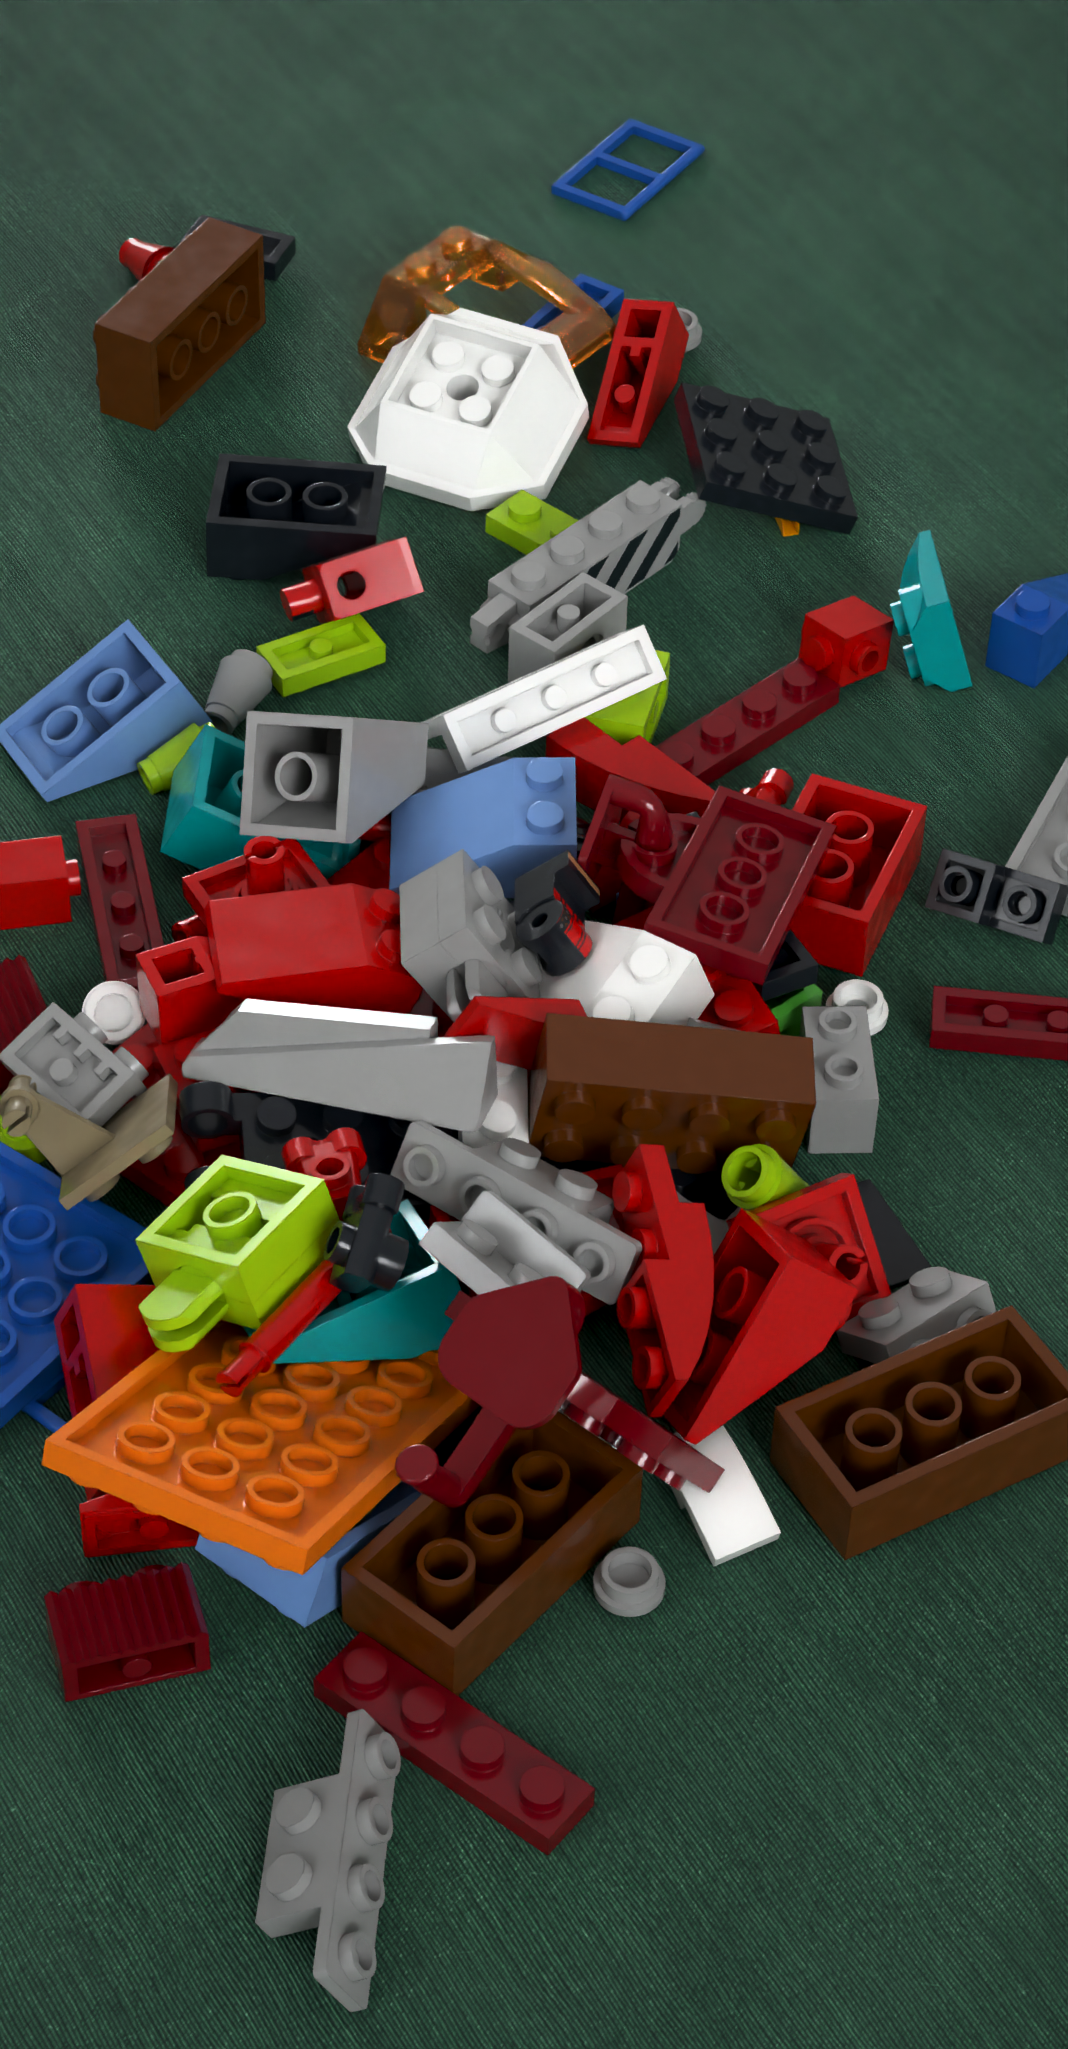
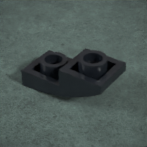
[925,848,1068,945]

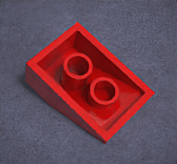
[204,883,423,1014]
[663,1208,859,1445]

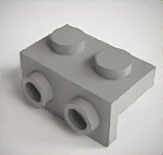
[836,1266,996,1364]

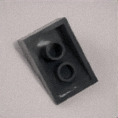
[206,453,387,580]

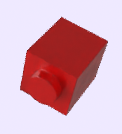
[0,835,81,930]

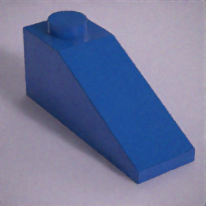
[985,573,1068,688]

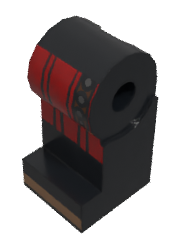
[515,850,600,977]

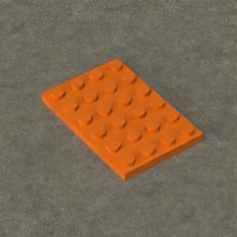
[41,1320,480,1576]

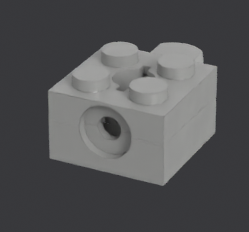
[399,849,543,1023]

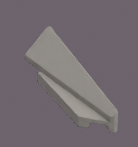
[182,999,498,1132]

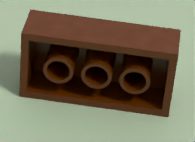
[93,217,266,431]
[528,1013,816,1174]
[769,1305,1068,1560]
[341,1411,643,1696]

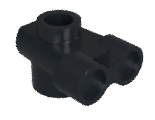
[323,1173,409,1294]

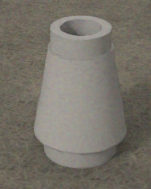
[204,649,273,735]

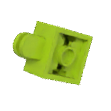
[135,1154,340,1352]

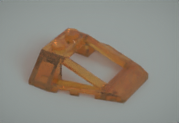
[357,225,616,369]

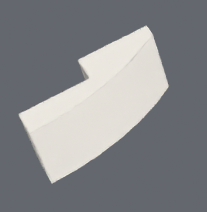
[670,1425,781,1567]

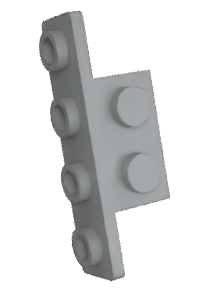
[390,1120,642,1305]
[255,1709,401,2012]

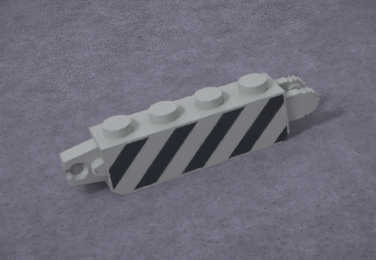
[470,477,707,653]

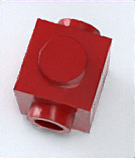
[798,595,894,688]

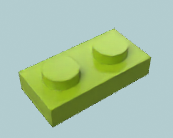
[485,490,579,555]
[256,613,386,697]

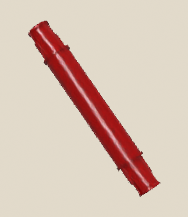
[216,1228,392,1397]

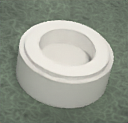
[82,981,145,1045]

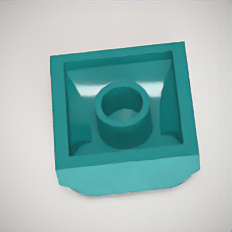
[890,529,973,692]

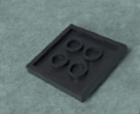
[674,382,858,534]

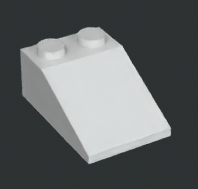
[537,920,715,1026]

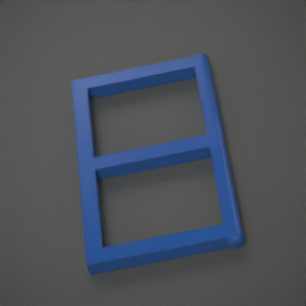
[551,118,705,221]

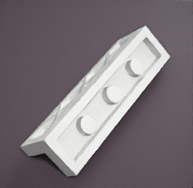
[421,624,667,774]

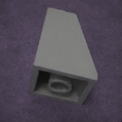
[239,711,429,843]

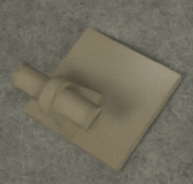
[0,1073,178,1211]

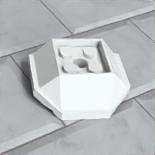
[347,308,589,512]

